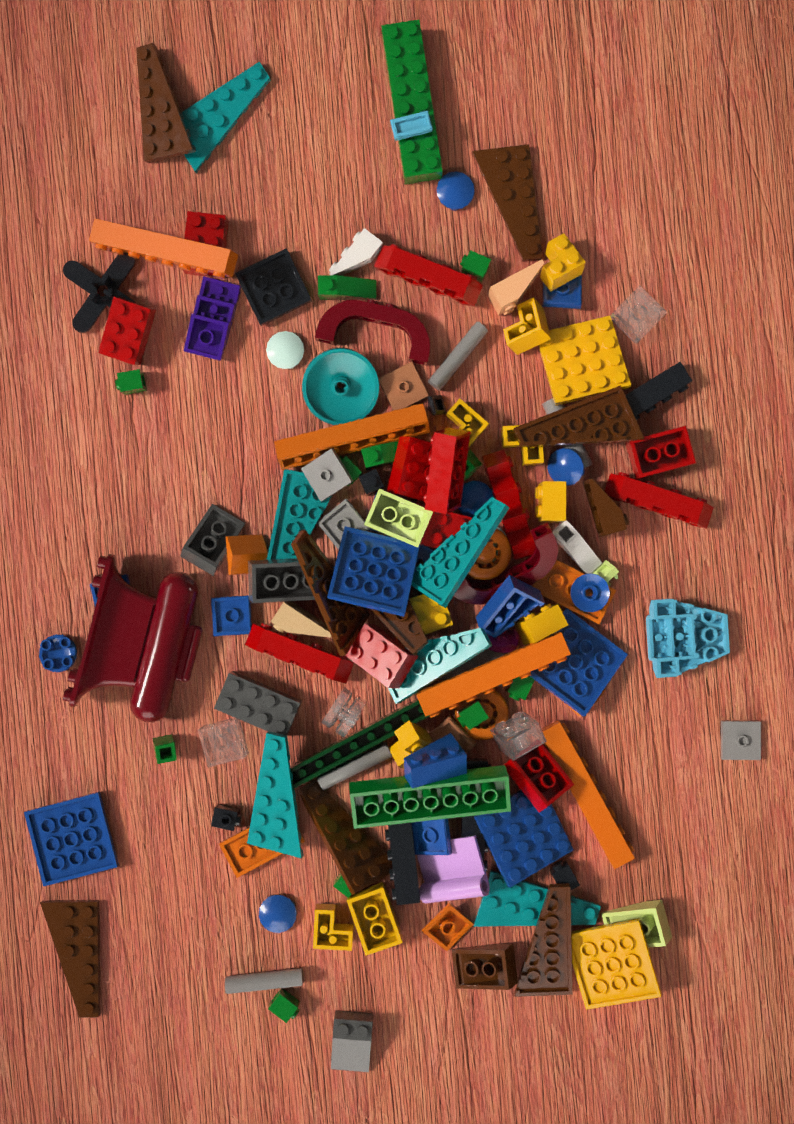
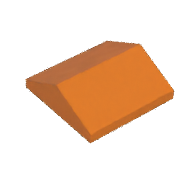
[226,534,268,575]
[422,903,474,951]

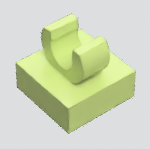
[592,560,619,586]

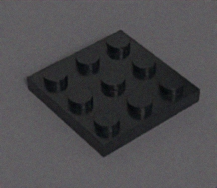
[235,248,312,326]

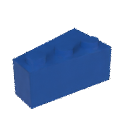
[476,575,545,638]
[404,733,467,788]

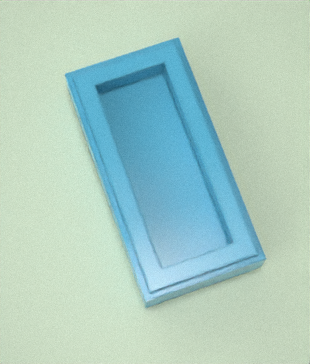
[390,111,433,141]

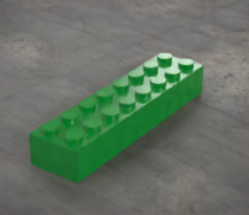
[381,20,443,185]
[349,765,511,829]

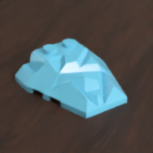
[646,599,730,678]

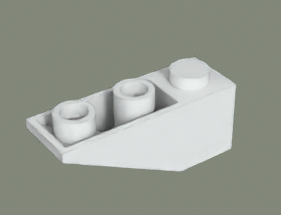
[329,228,383,276]
[552,520,602,574]

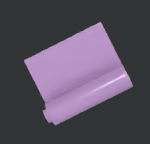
[417,835,490,904]

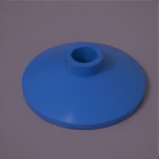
[571,573,610,612]

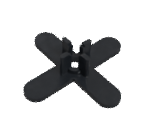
[63,252,136,333]

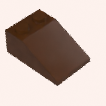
[583,478,629,537]
[452,944,518,990]

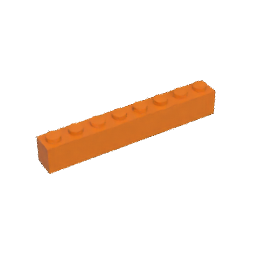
[89,219,238,279]
[274,403,430,470]
[416,632,571,718]
[538,720,635,870]

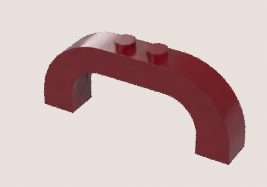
[315,299,430,366]
[454,522,558,605]

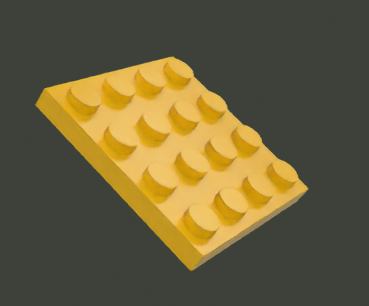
[538,316,631,406]
[571,918,662,1009]

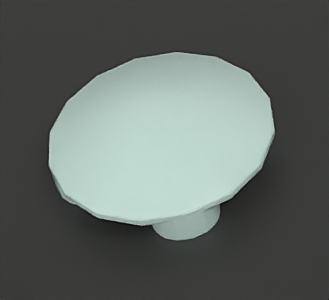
[266,331,304,369]

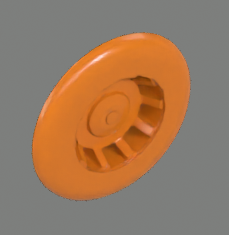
[468,529,511,580]
[455,690,509,740]

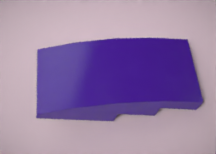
[184,276,241,361]

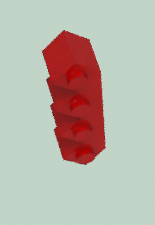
[374,244,483,306]
[482,449,536,560]
[604,472,714,529]
[245,623,354,684]

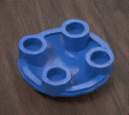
[437,171,475,211]
[547,448,585,486]
[458,481,494,518]
[39,634,77,672]
[259,895,297,933]

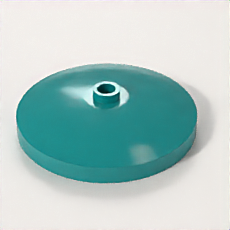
[302,348,379,425]

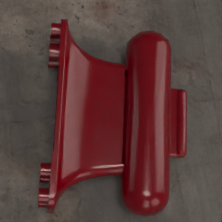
[63,554,203,723]

